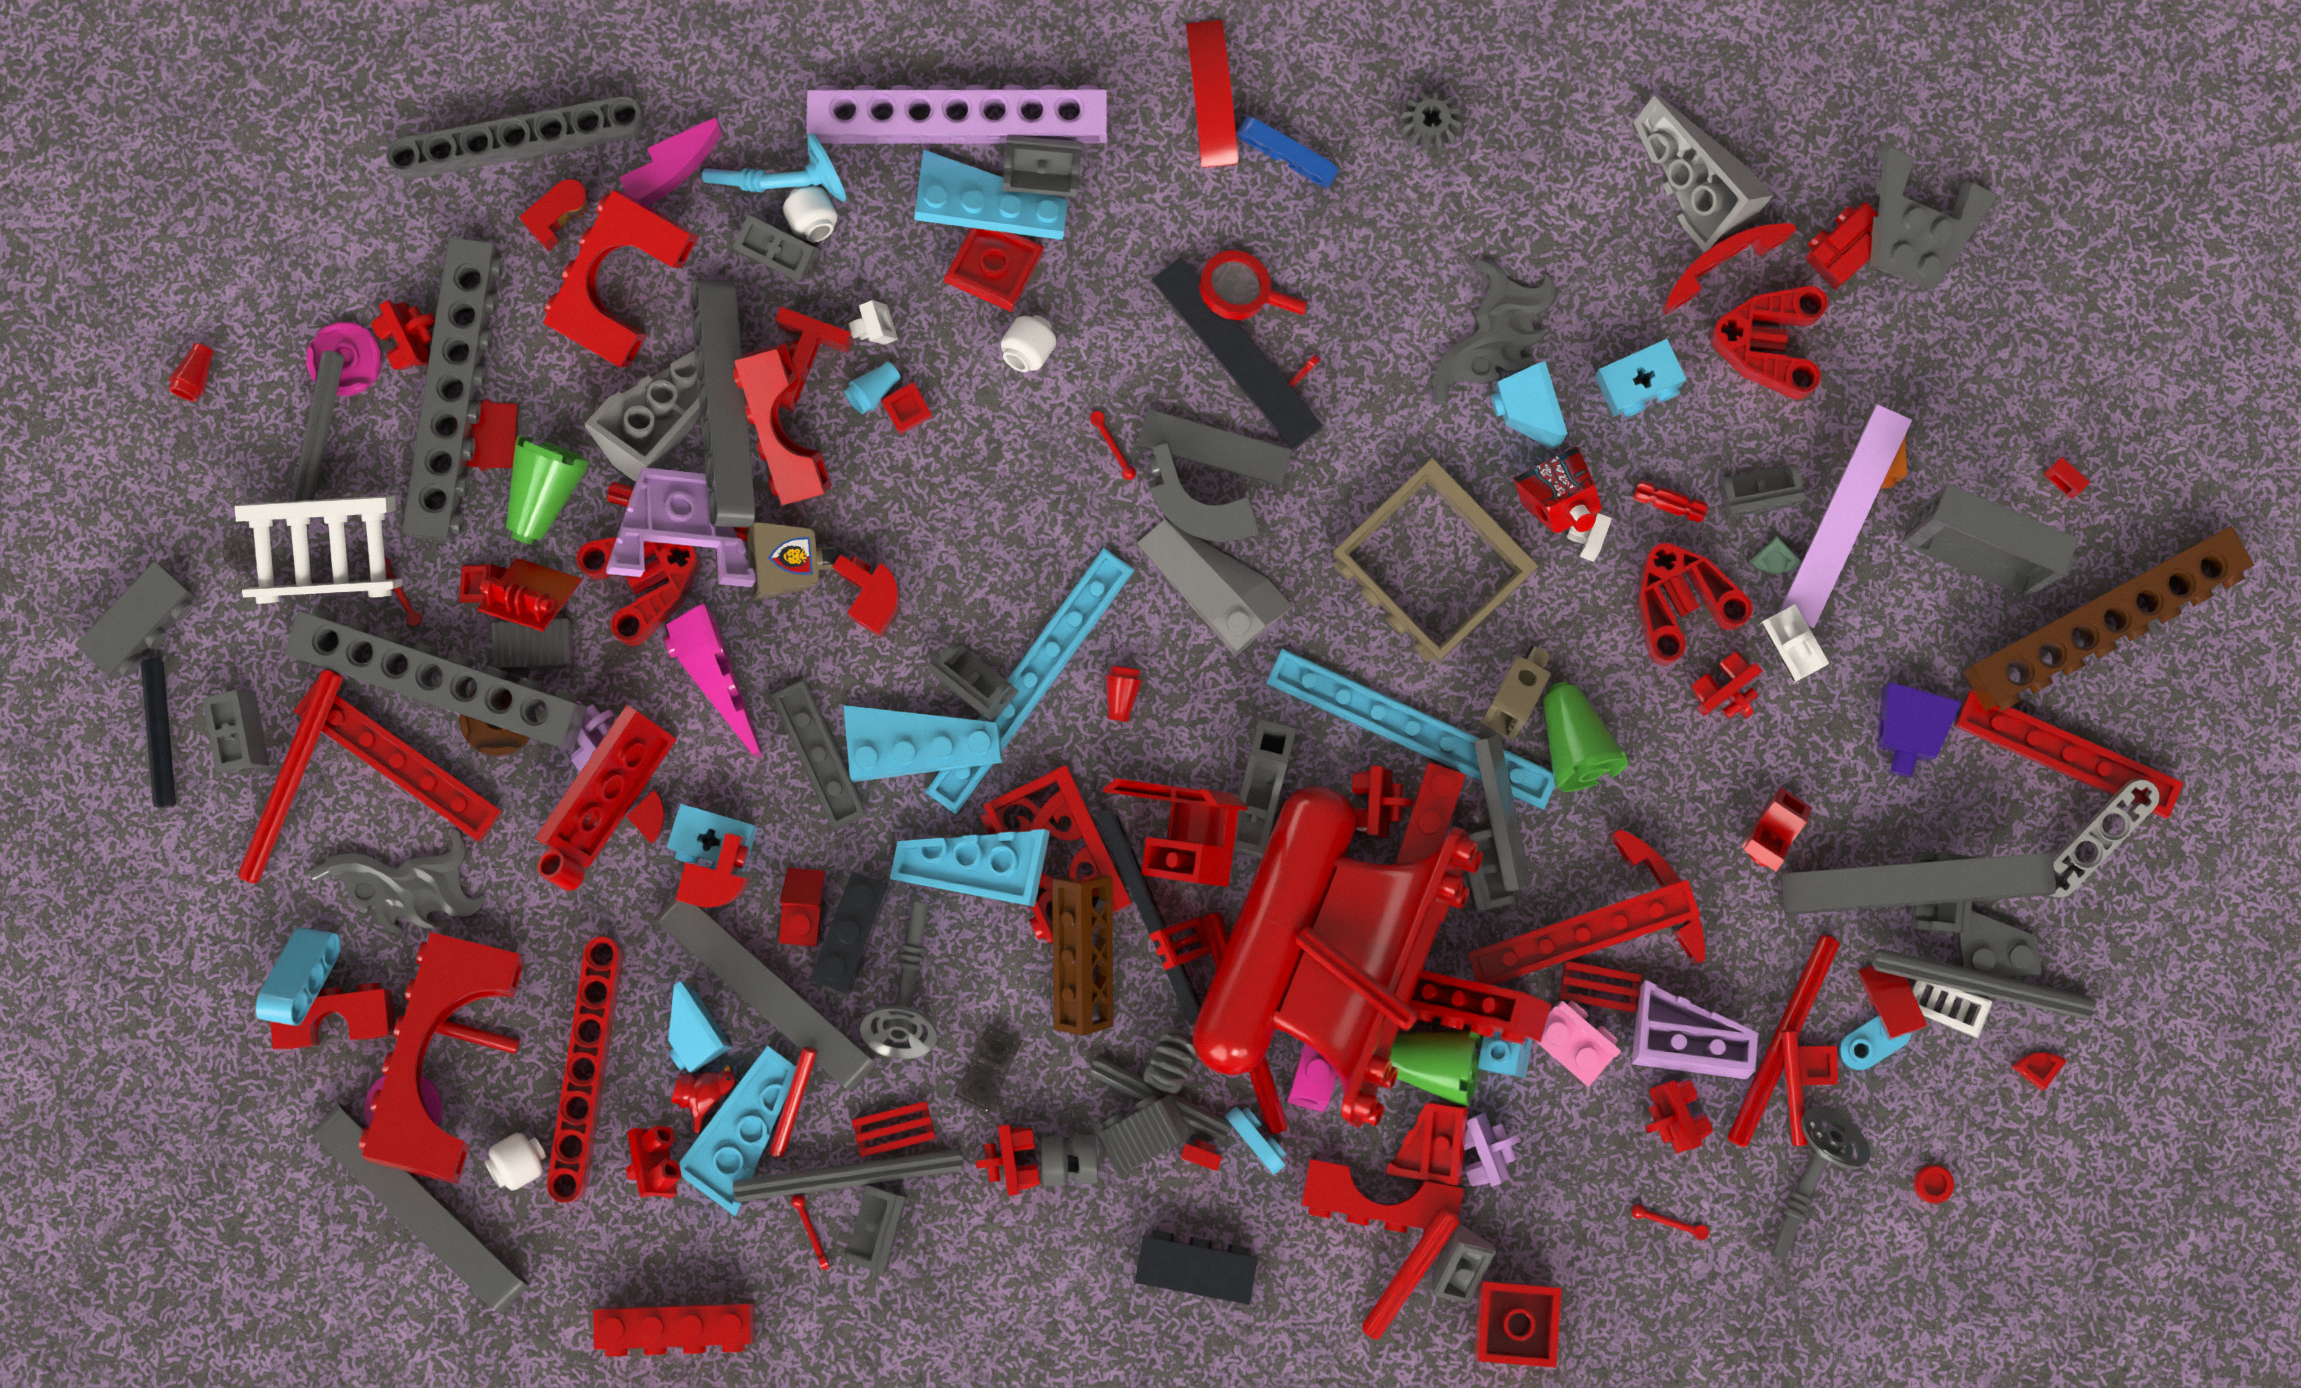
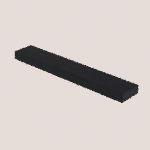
[1152,257,1323,452]
[1097,808,1202,1026]

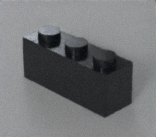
[810,871,891,995]
[1134,1230,1258,1305]

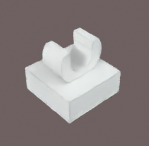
[849,300,898,344]
[1567,513,1612,562]

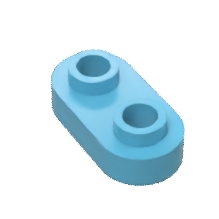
[1838,1015,1911,1070]
[1224,1106,1287,1175]

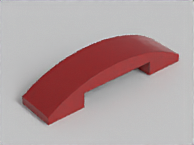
[1185,20,1238,168]
[1661,223,1797,316]
[1610,829,1705,965]

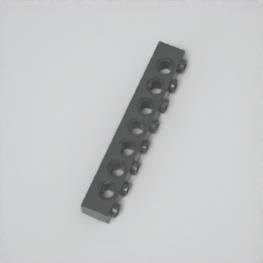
[402,237,504,543]
[284,607,588,750]

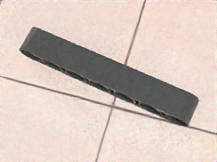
[386,96,646,180]
[691,279,755,527]
[1781,853,2056,914]
[654,893,877,1093]
[311,1102,530,1315]

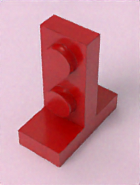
[775,307,854,412]

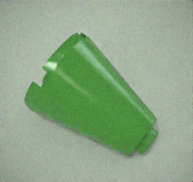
[506,435,590,544]
[1543,681,1629,792]
[1390,1029,1483,1107]

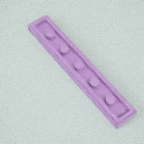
[1778,404,1912,628]

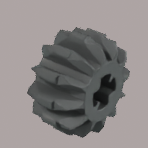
[1399,89,1463,154]
[1143,1026,1195,1093]

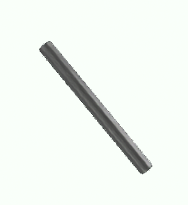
[1872,948,2095,1019]
[733,1149,964,1202]

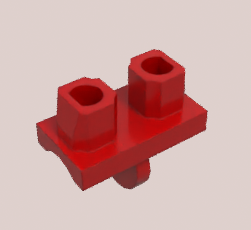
[370,300,436,370]
[1690,651,1763,719]
[1352,766,1413,839]
[1644,1080,1713,1154]
[975,1124,1041,1196]
[625,1126,682,1199]

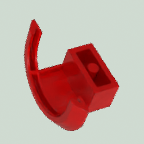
[1103,778,1248,887]

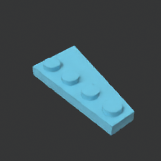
[914,150,1068,240]
[843,705,1003,782]
[890,829,1050,907]
[678,1045,797,1216]

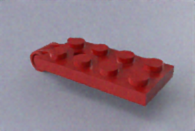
[535,705,677,891]

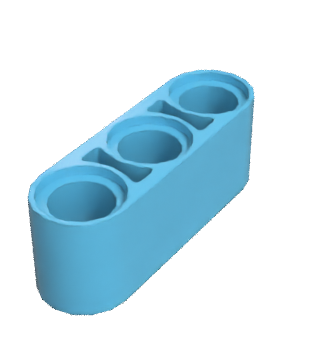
[256,927,341,1026]

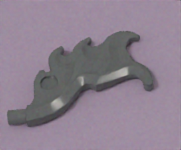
[1432,261,1555,405]
[309,830,485,933]

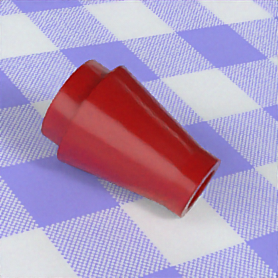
[168,343,214,402]
[1105,665,1143,722]

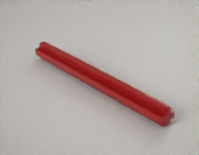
[238,669,343,884]
[1201,912,1287,1135]
[1728,934,1840,1147]

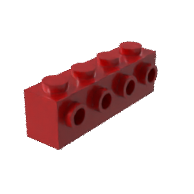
[1408,970,1552,1045]
[593,1302,756,1357]

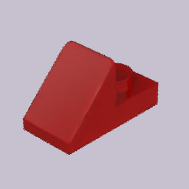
[778,867,826,947]

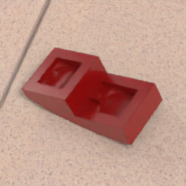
[1858,965,1927,1040]

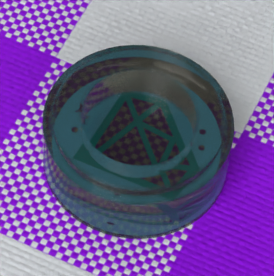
[223,534,257,572]

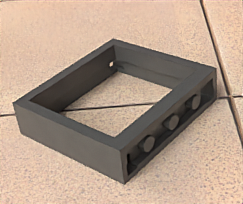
[1901,483,2080,597]

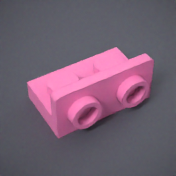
[1533,1000,1621,1087]

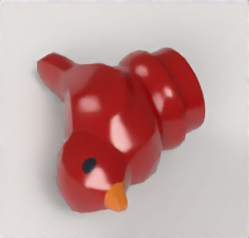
[671,1065,736,1134]

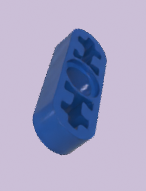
[1236,117,1339,188]

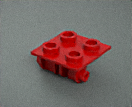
[477,558,582,632]

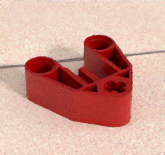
[1710,286,1828,400]
[576,537,700,646]
[1636,543,1753,666]

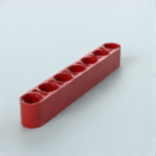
[547,937,624,1203]

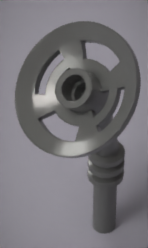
[860,901,937,1059]
[1770,1107,1871,1262]

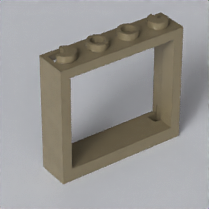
[1333,458,1538,664]

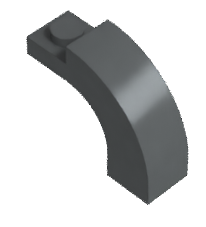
[1148,443,1260,541]
[1233,719,1296,859]

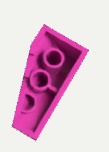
[664,604,764,758]

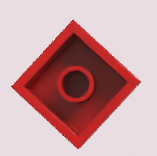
[1474,1280,1562,1368]

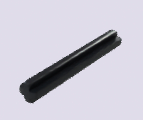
[141,658,176,808]

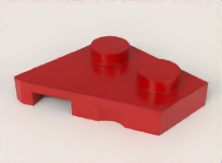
[1386,1101,1468,1185]

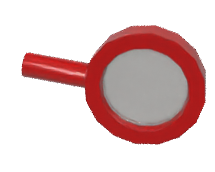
[1199,250,1307,320]

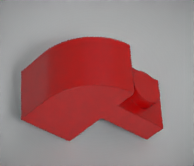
[832,554,900,638]
[1741,787,1813,871]
[675,833,751,907]

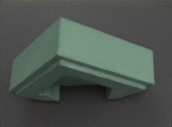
[1748,535,1802,574]

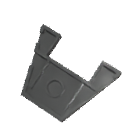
[1870,146,1997,290]

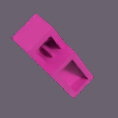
[619,117,722,206]

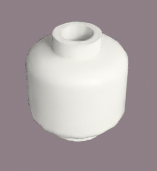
[783,186,837,242]
[1001,315,1056,372]
[485,1133,546,1190]

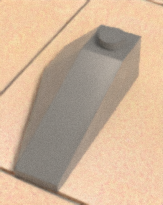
[1633,94,1773,252]
[585,350,701,482]
[1136,519,1293,656]

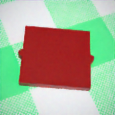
[454,399,518,471]

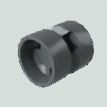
[1041,1134,1098,1186]

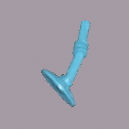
[702,132,847,202]

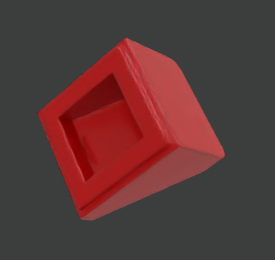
[459,564,507,604]

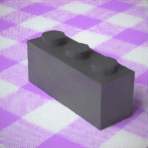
[75,561,197,680]

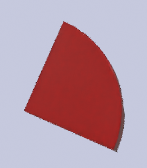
[626,790,665,845]
[2011,1052,2067,1091]

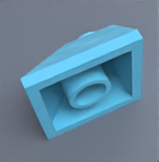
[1491,361,1568,450]
[668,981,732,1073]

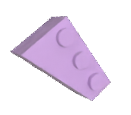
[1632,980,1758,1079]

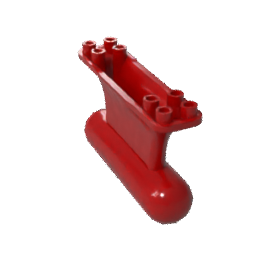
[1192,785,1483,1128]

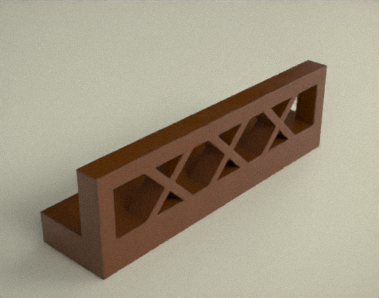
[1052,875,1113,1036]

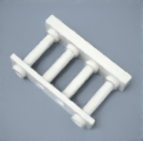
[235,495,403,604]

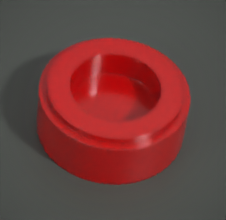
[1913,1165,1954,1204]

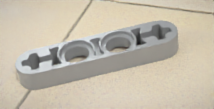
[2052,778,2159,898]

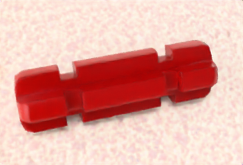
[1633,480,1708,523]

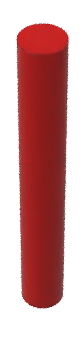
[436,1020,521,1055]
[1781,1029,1808,1146]
[769,1046,817,1158]

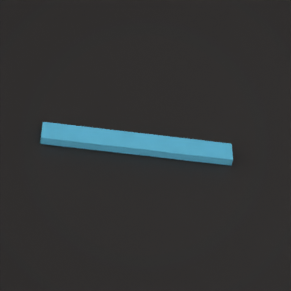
[925,548,1135,815]
[1266,649,1555,810]

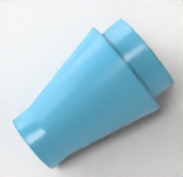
[844,361,901,414]

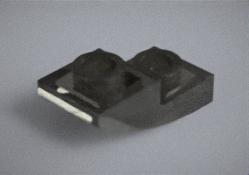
[954,1024,1023,1115]

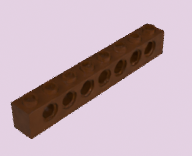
[1962,525,2255,712]

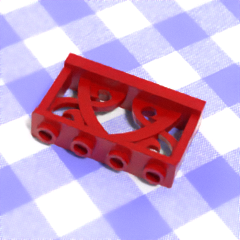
[980,765,1132,945]

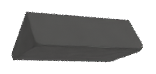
[1432,1224,1496,1303]

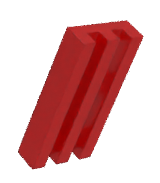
[1149,916,1212,971]
[1559,961,1642,1013]
[851,1101,936,1158]

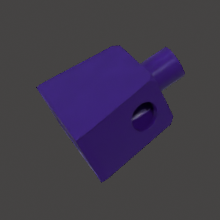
[1877,682,1961,778]

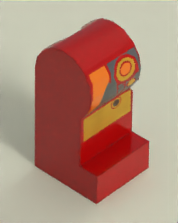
[519,179,590,252]

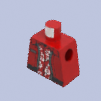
[1513,446,1602,533]

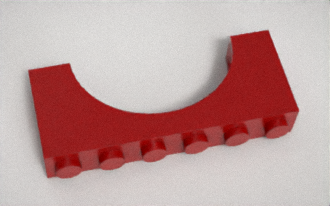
[359,932,524,1184]

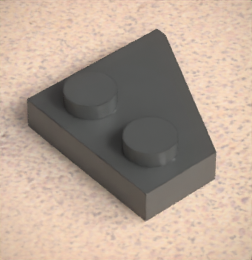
[1957,911,2042,978]

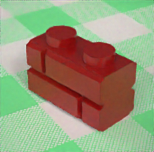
[1805,202,1879,291]

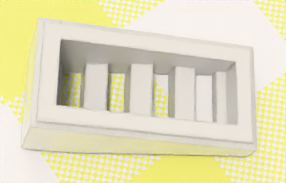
[1911,980,1993,1039]

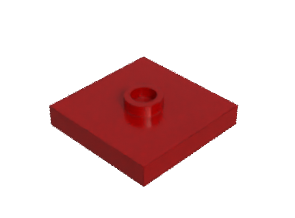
[944,228,1044,312]

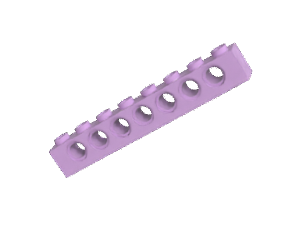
[807,85,1107,144]

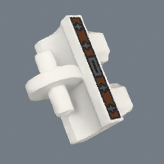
[1760,604,1829,683]

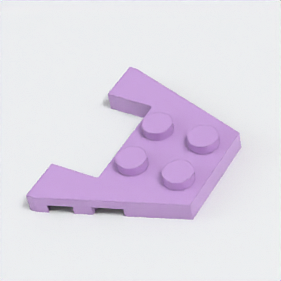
[606,467,756,587]

